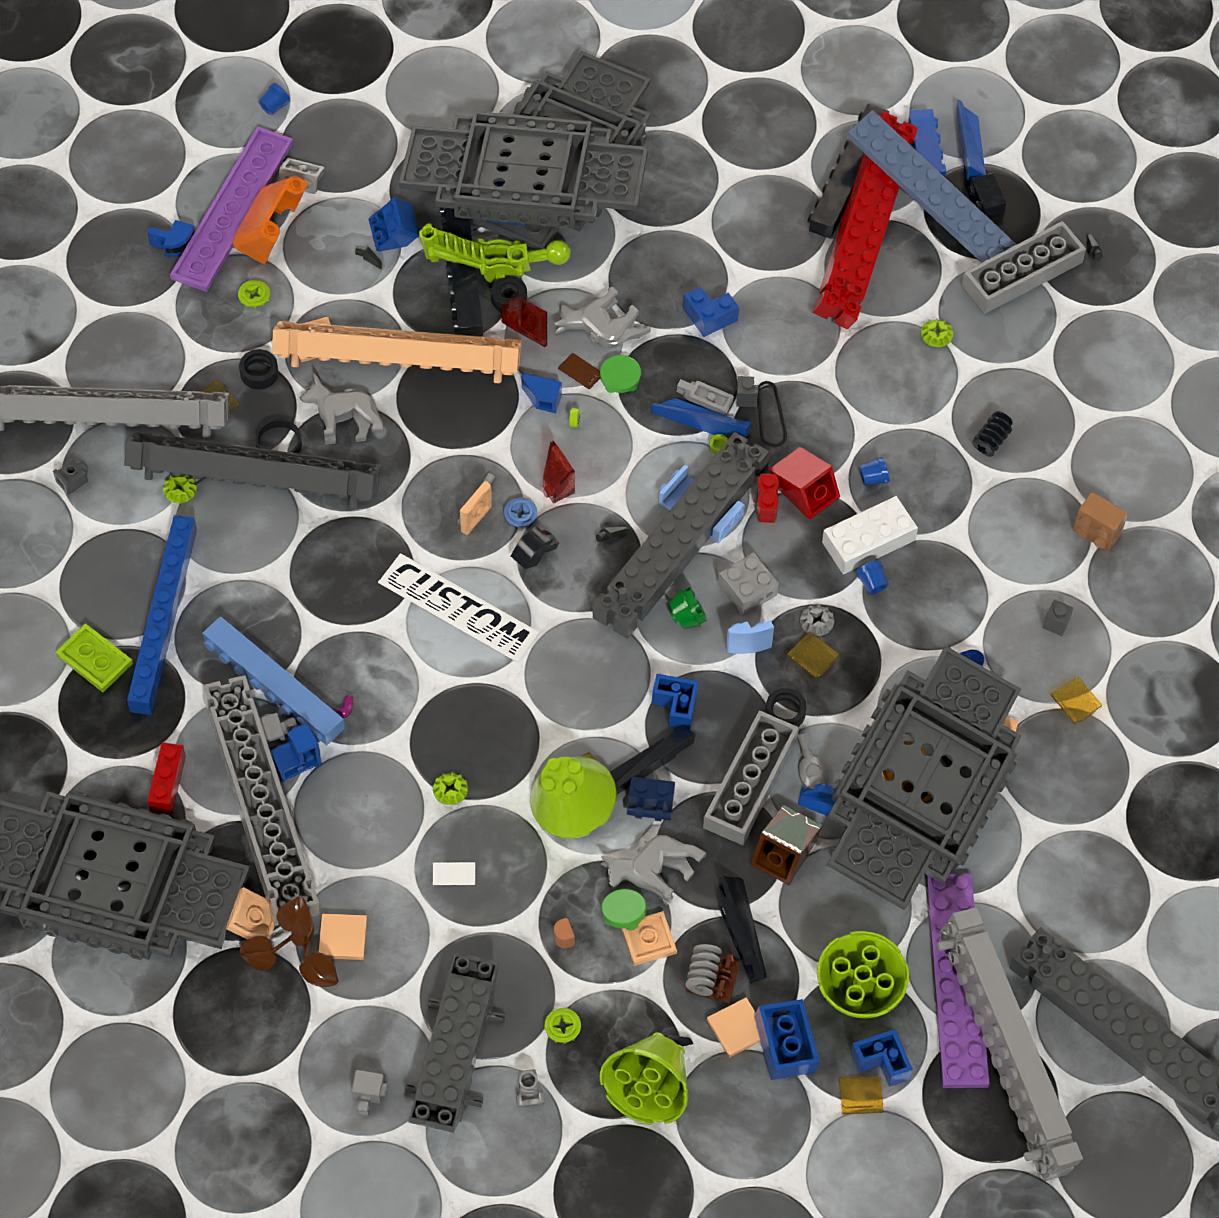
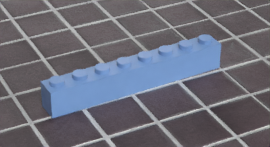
[202,616,345,746]

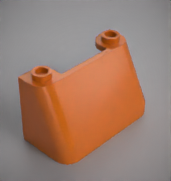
[232,176,309,265]

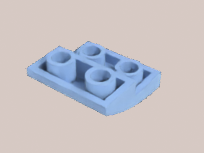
[726,620,774,654]

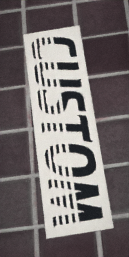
[378,553,540,662]

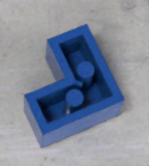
[683,286,739,337]
[652,674,699,730]
[270,724,322,782]
[851,1029,913,1087]

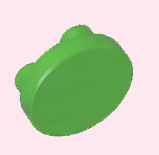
[600,355,641,393]
[601,889,647,931]

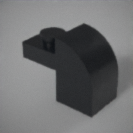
[510,527,559,569]

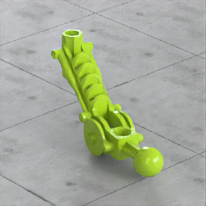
[419,223,571,283]

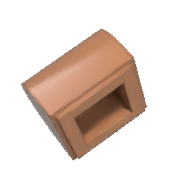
[554,918,575,948]

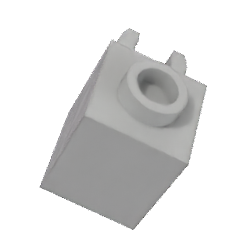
[259,713,297,750]
[352,1070,388,1116]

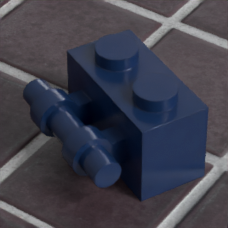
[627,776,675,822]

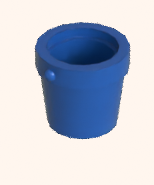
[258,83,291,115]
[859,457,890,486]
[856,560,888,594]

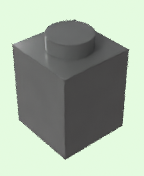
[1043,599,1074,636]

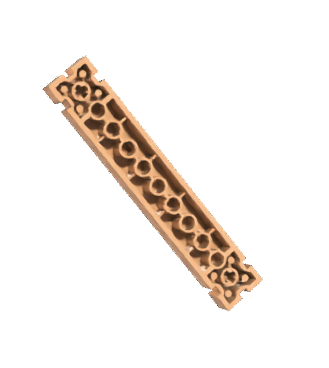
[272,321,522,383]

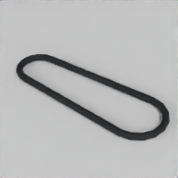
[758,381,787,447]

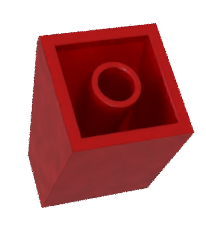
[769,447,841,520]

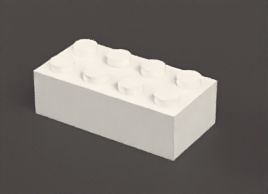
[822,496,918,575]

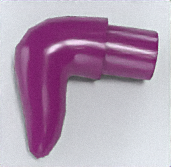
[332,695,353,718]

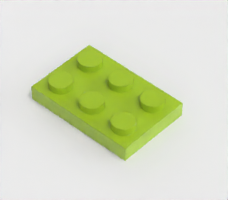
[55,623,133,692]

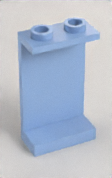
[659,465,745,544]

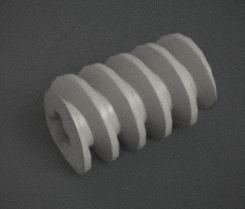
[686,944,722,996]

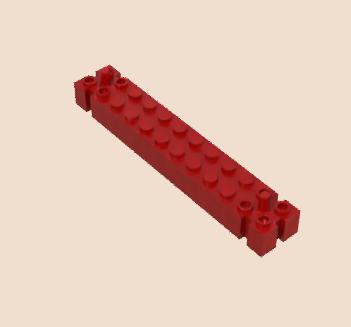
[812,111,918,330]

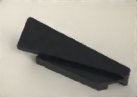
[610,725,696,795]
[719,876,767,983]

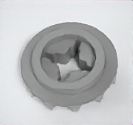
[800,604,834,636]

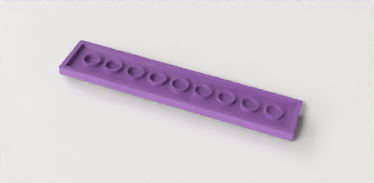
[170,126,293,292]
[926,874,989,1088]

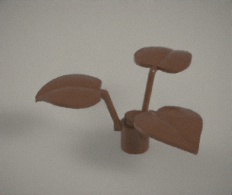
[240,895,339,987]

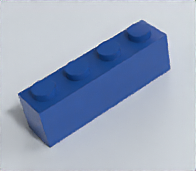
[908,109,946,176]

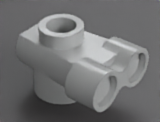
[516,1069,545,1107]

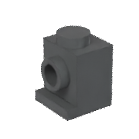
[736,376,758,407]
[53,460,88,495]

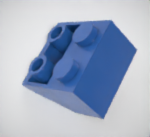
[368,197,420,252]

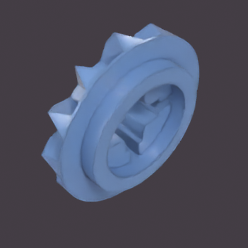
[504,498,537,528]

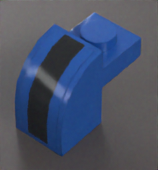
[148,220,195,257]

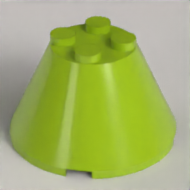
[530,756,617,839]
[817,931,909,1018]
[600,1032,688,1125]

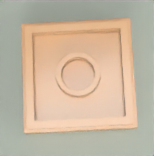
[460,481,492,535]
[226,887,274,940]
[621,911,677,966]
[319,914,367,960]
[707,997,761,1058]

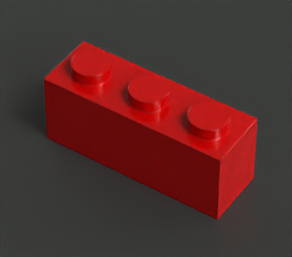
[147,742,186,815]

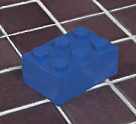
[754,999,820,1080]

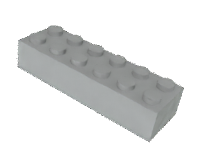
[962,221,1086,314]
[703,710,799,845]

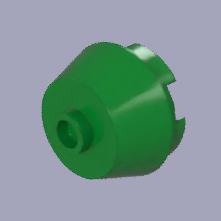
[669,587,707,629]

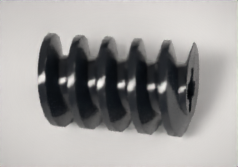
[972,411,1013,457]

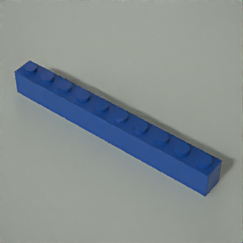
[127,515,197,715]

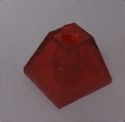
[501,296,547,347]
[541,441,575,504]

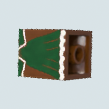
[750,805,822,885]

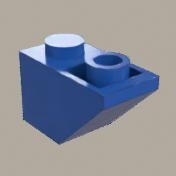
[521,373,562,413]

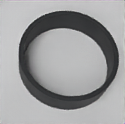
[255,419,302,454]

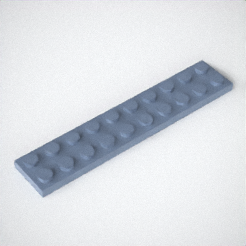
[846,110,1017,263]

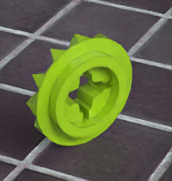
[238,280,271,309]
[921,318,954,347]
[163,474,197,504]
[433,772,468,805]
[544,1008,581,1044]

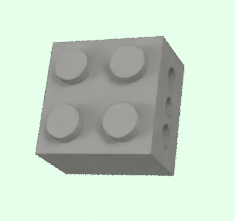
[718,552,779,616]

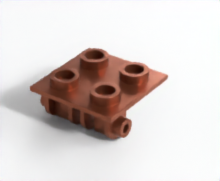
[685,954,741,1004]

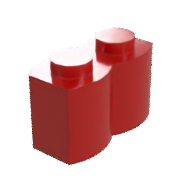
[756,474,779,523]

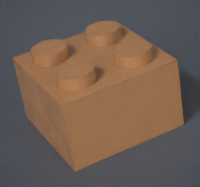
[1073,492,1128,552]

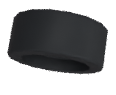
[239,349,279,390]
[765,688,807,727]

